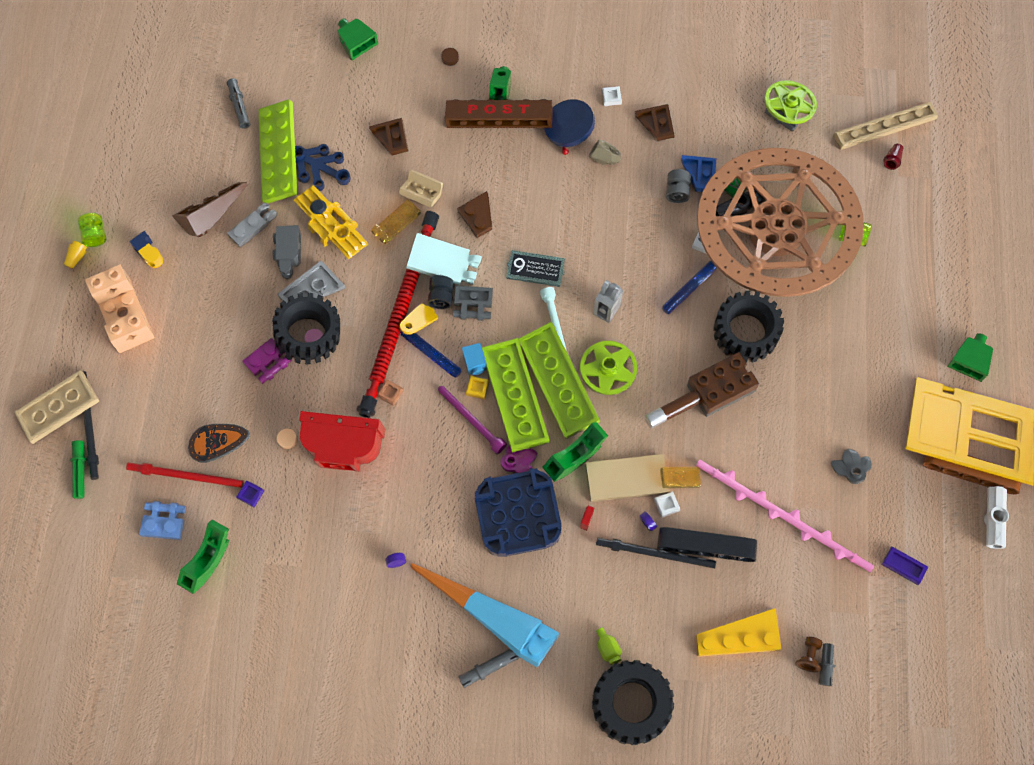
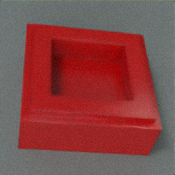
[580,505,595,531]

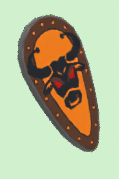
[188,424,250,463]

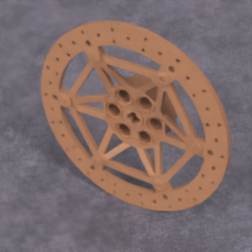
[697,148,864,297]

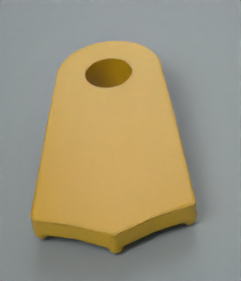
[400,303,438,334]

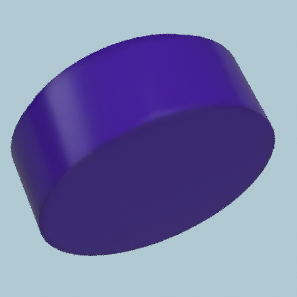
[639,511,657,531]
[385,553,407,568]

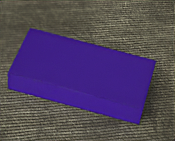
[881,546,928,585]

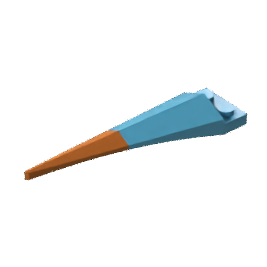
[411,563,559,667]

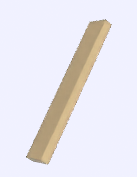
[833,102,938,150]

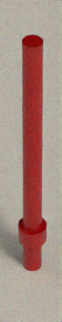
[126,462,244,488]

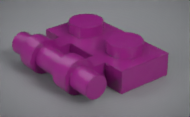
[242,338,292,384]

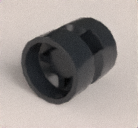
[427,275,454,309]

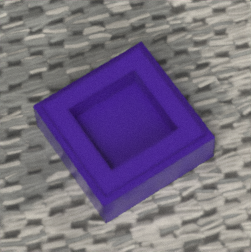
[236,480,264,507]

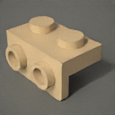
[399,170,443,208]

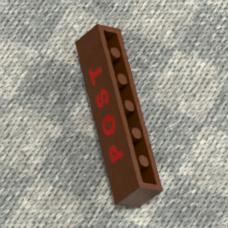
[445,99,553,128]

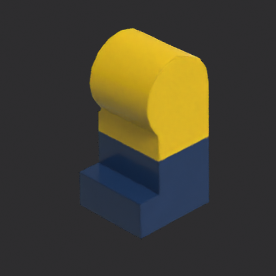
[129,231,163,268]

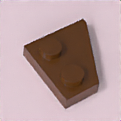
[635,104,675,141]
[369,118,409,156]
[457,191,492,238]

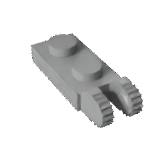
[227,202,277,247]

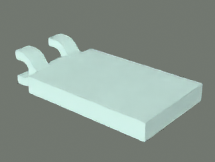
[406,233,482,285]

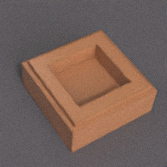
[377,379,404,406]

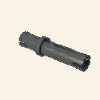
[226,78,251,129]
[458,649,519,688]

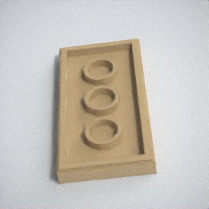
[14,370,99,444]
[586,454,670,502]

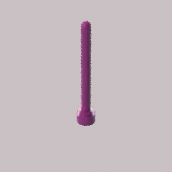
[438,386,507,455]

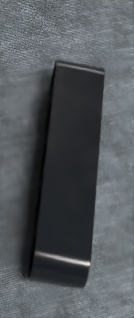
[657,527,757,562]

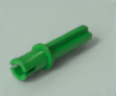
[70,440,86,499]

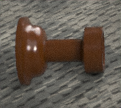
[795,637,823,673]

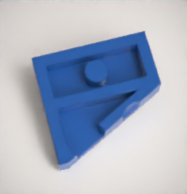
[681,155,717,192]

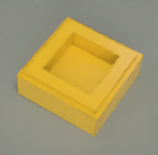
[466,376,489,400]

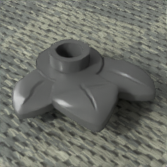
[831,449,872,484]

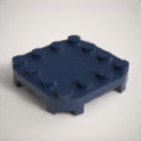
[475,468,561,557]

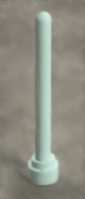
[540,287,567,351]

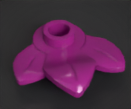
[500,444,537,473]

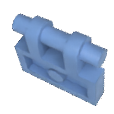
[139,501,186,540]

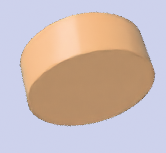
[277,429,297,449]

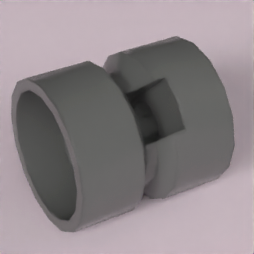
[666,169,691,203]

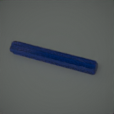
[662,261,717,314]
[400,327,462,378]

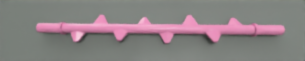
[696,460,874,572]

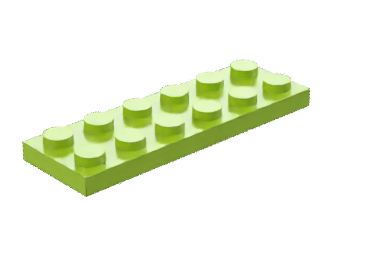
[259,99,297,203]
[518,322,601,439]
[482,338,550,452]

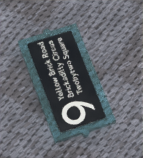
[506,250,565,287]

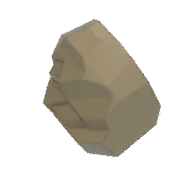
[589,140,621,165]

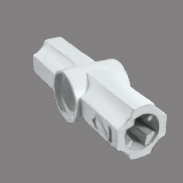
[984,486,1009,549]

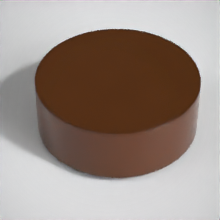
[441,48,459,66]

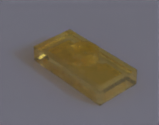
[660,467,702,488]

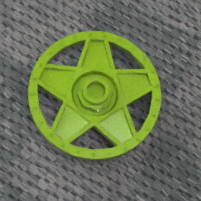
[764,80,817,124]
[580,341,637,395]

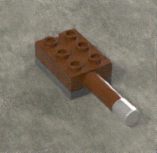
[645,352,759,428]

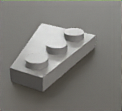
[278,261,345,303]

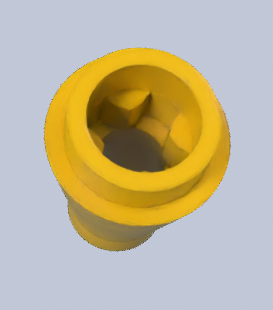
[63,240,87,269]

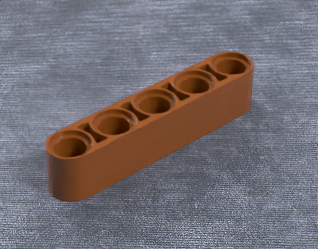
[923,455,1022,495]

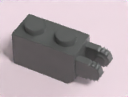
[273,225,301,279]

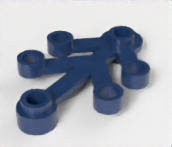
[295,144,351,191]

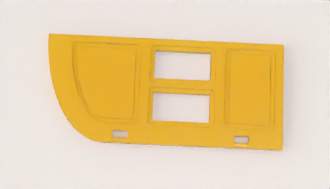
[905,377,1034,486]

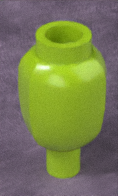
[596,627,622,666]

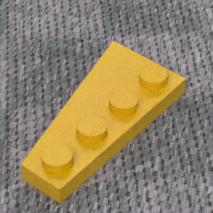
[696,608,781,656]

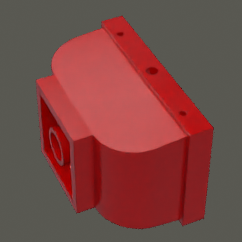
[299,411,386,472]

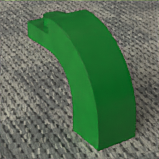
[542,421,608,482]
[177,519,229,594]

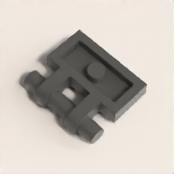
[453,286,493,321]

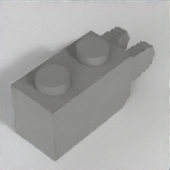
[593,280,623,323]

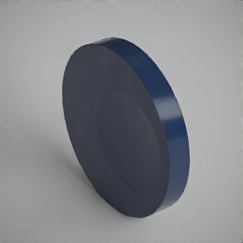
[544,99,595,147]

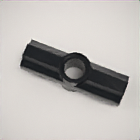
[715,187,767,217]

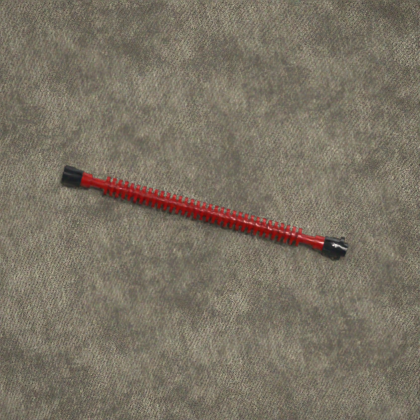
[357,211,439,418]

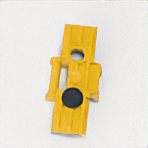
[294,185,368,259]

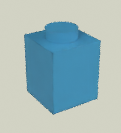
[462,343,487,375]

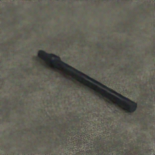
[83,371,99,480]
[596,537,716,569]

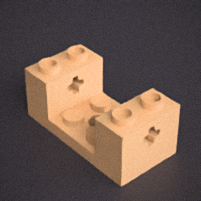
[85,264,155,353]

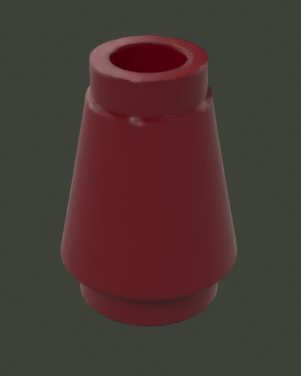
[883,143,904,170]

